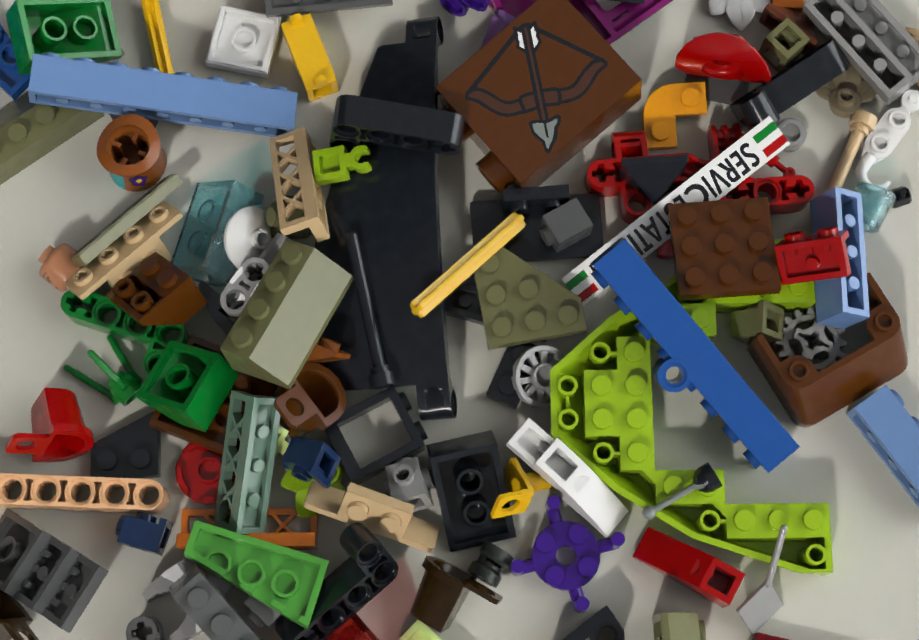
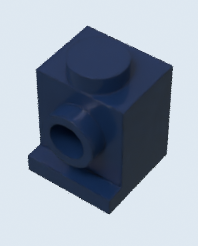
[282,437,341,488]
[115,512,173,556]

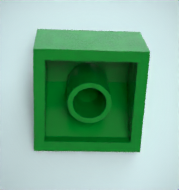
[135,340,239,432]

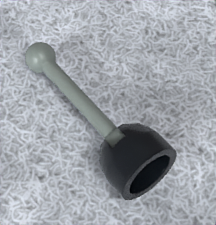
[642,462,723,520]

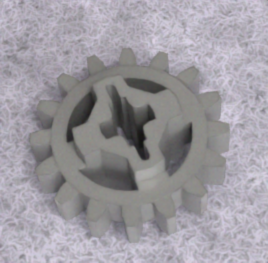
[773,307,848,372]

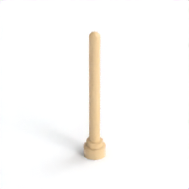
[807,110,878,235]

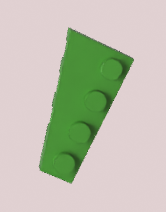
[184,520,329,630]

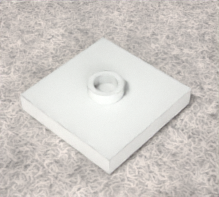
[205,5,283,79]

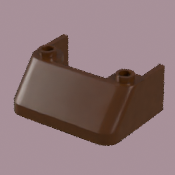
[747,272,908,427]

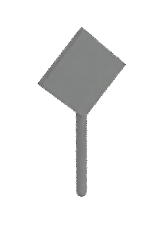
[736,525,788,635]

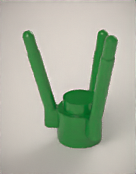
[63,335,143,406]

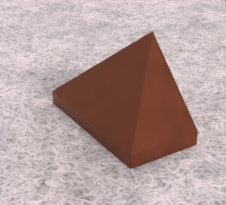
[759,3,819,55]

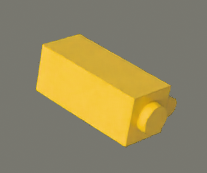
[281,13,339,102]

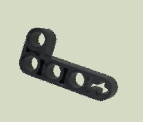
[729,39,850,133]
[329,94,465,155]
[275,523,399,640]

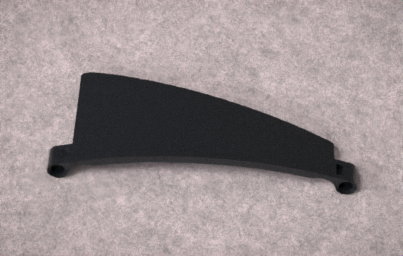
[314,16,457,421]

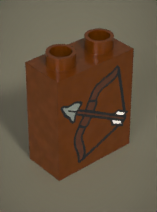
[435,0,642,194]

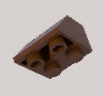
[105,251,208,326]

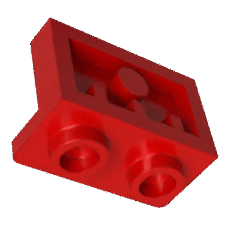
[774,226,851,285]

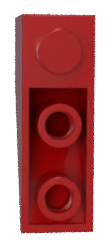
[632,527,746,608]

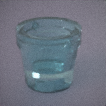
[853,182,896,233]

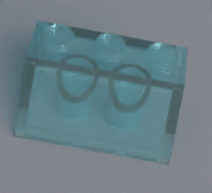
[171,180,264,287]

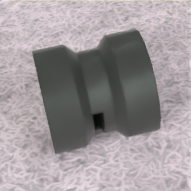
[467,541,514,588]

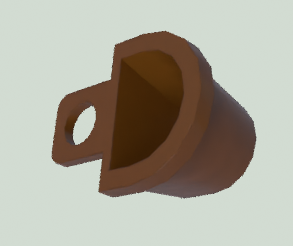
[273,362,347,438]

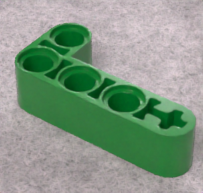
[61,290,189,375]

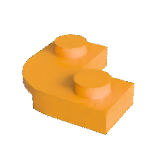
[642,82,707,151]

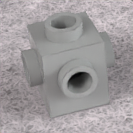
[383,457,435,512]

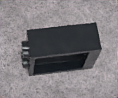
[325,386,428,485]

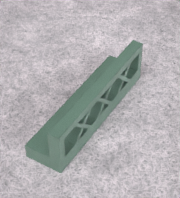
[213,390,281,534]

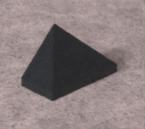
[618,155,689,205]

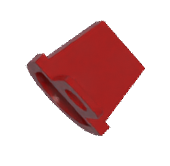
[5,388,94,462]

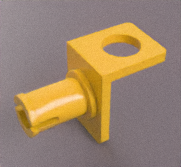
[490,457,554,519]

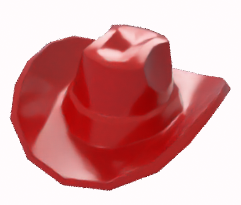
[675,32,772,84]

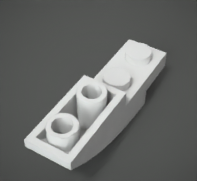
[506,418,629,537]

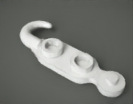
[855,89,919,192]

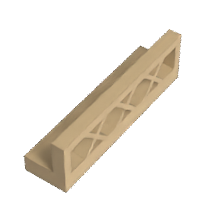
[269,126,330,242]

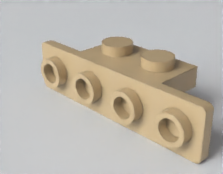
[65,201,183,300]
[303,481,439,553]

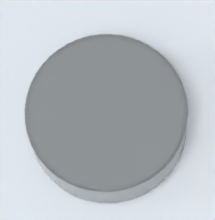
[777,118,807,152]

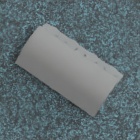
[803,0,919,105]

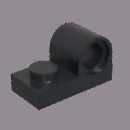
[562,605,625,640]

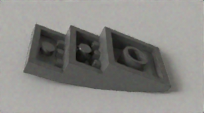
[0,508,109,633]

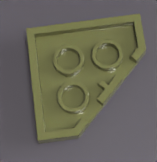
[473,247,587,350]

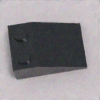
[426,430,516,552]

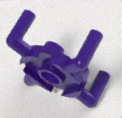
[510,495,625,613]

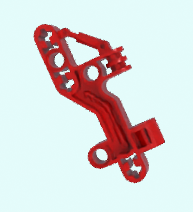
[584,123,815,225]

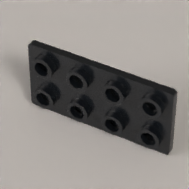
[470,185,604,262]

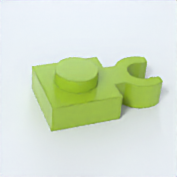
[312,145,372,186]

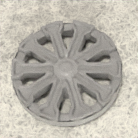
[511,345,565,408]

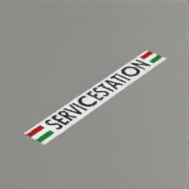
[561,116,790,306]

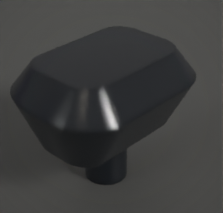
[886,186,912,208]

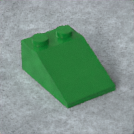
[6,0,123,75]

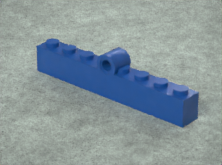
[590,237,800,473]

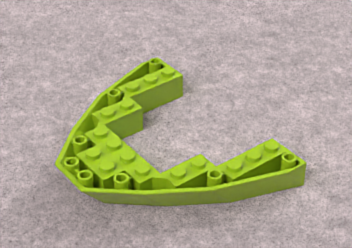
[550,239,833,576]

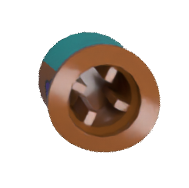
[97,114,167,192]

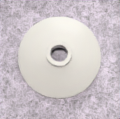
[224,206,273,269]

